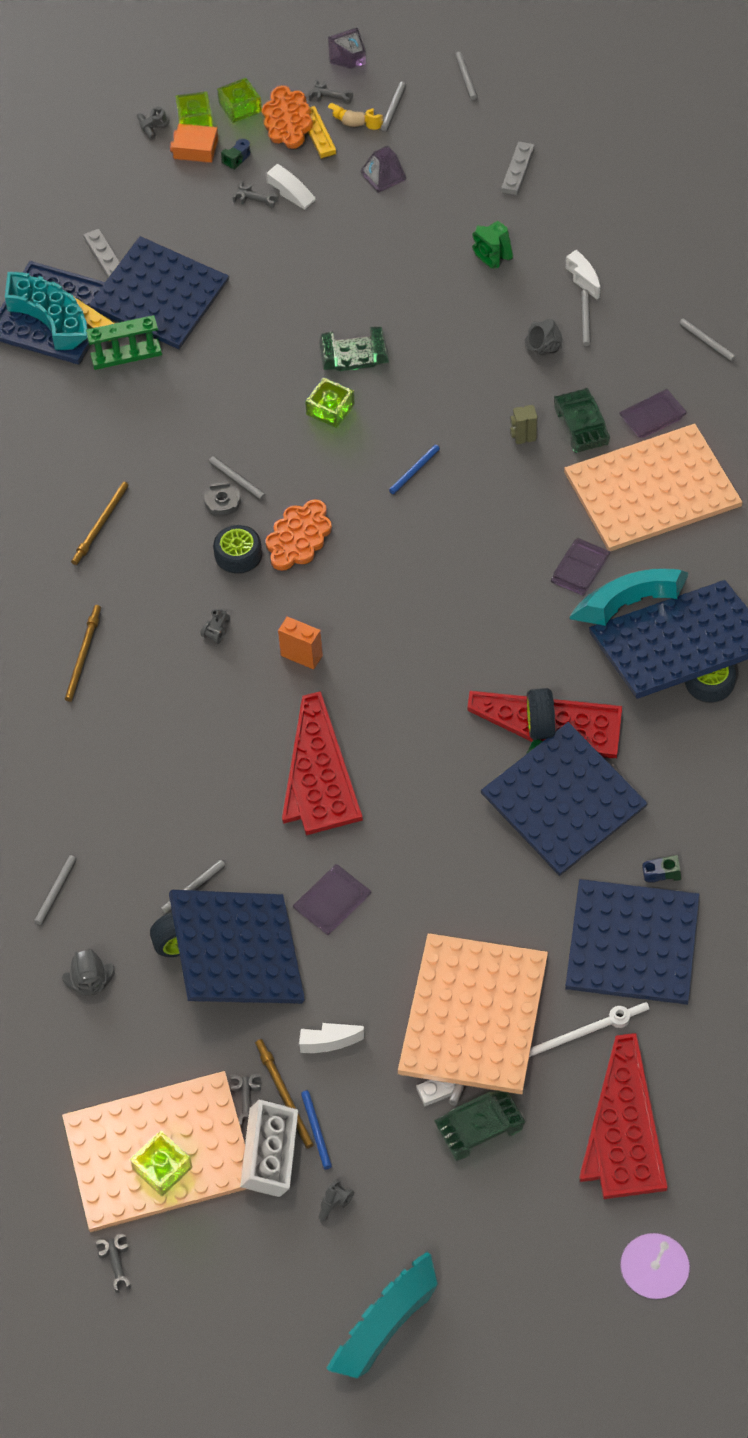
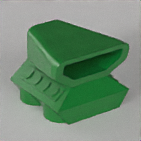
[472,221,513,269]

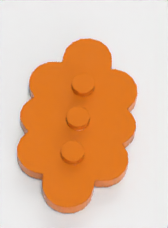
[262,86,313,149]
[266,499,332,571]

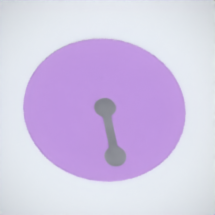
[621,1233,689,1299]

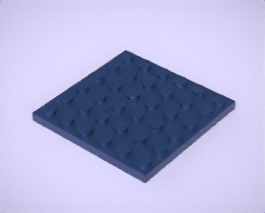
[89,236,229,349]
[0,261,107,365]
[481,722,648,876]
[565,879,699,1005]
[169,890,305,1004]

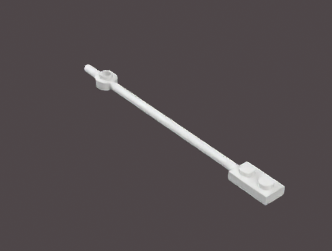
[416,1002,649,1107]

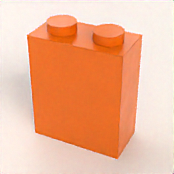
[170,124,219,163]
[278,616,323,670]

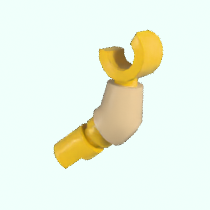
[328,103,383,130]

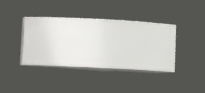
[266,164,316,210]
[566,250,600,299]
[299,1023,364,1053]

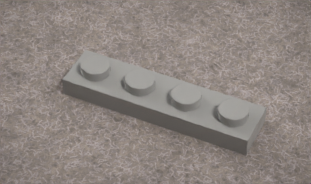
[501,141,534,195]
[83,229,120,278]

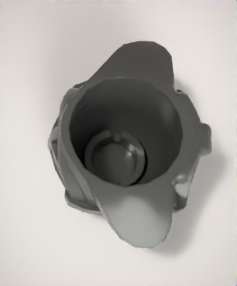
[525,319,563,355]
[62,949,114,995]

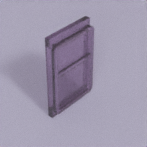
[619,389,687,438]
[551,538,610,596]

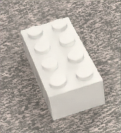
[240,1099,298,1197]

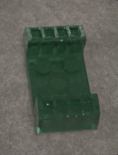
[319,327,389,371]
[554,388,610,453]
[434,1090,525,1161]

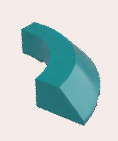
[5,272,87,350]
[570,569,688,626]
[326,1252,438,1378]

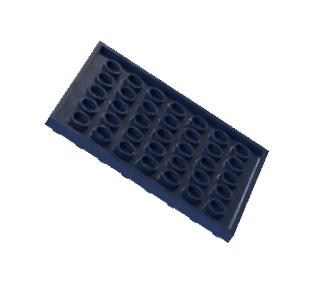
[589,580,748,699]

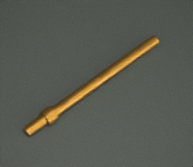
[71,482,129,565]
[65,605,101,702]
[255,1039,314,1149]

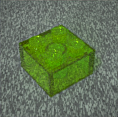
[217,77,262,123]
[175,91,213,127]
[305,377,355,428]
[130,1130,193,1197]

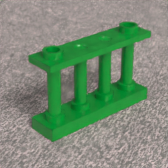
[86,315,162,370]

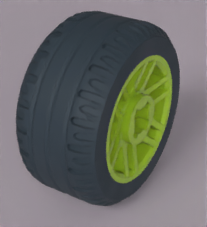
[213,525,262,574]
[685,665,736,703]
[527,688,555,740]
[150,912,180,957]

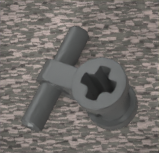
[137,107,169,139]
[201,609,230,644]
[318,1179,354,1221]

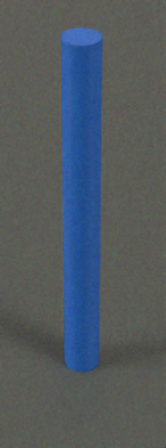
[389,444,440,494]
[301,1091,332,1169]

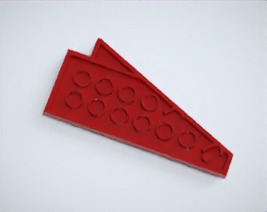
[282,691,363,835]
[467,691,622,759]
[579,1033,668,1199]

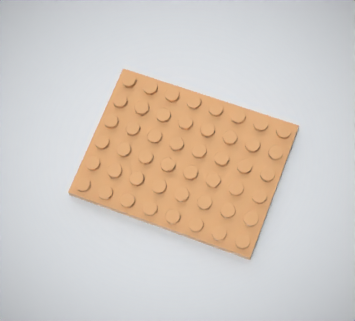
[564,424,742,552]
[398,933,548,1094]
[62,1071,246,1232]

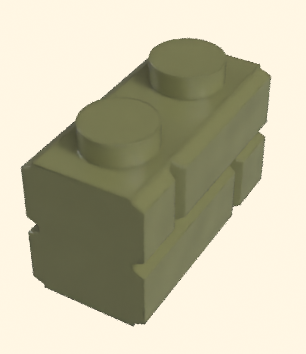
[510,405,537,444]

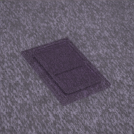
[293,864,371,935]

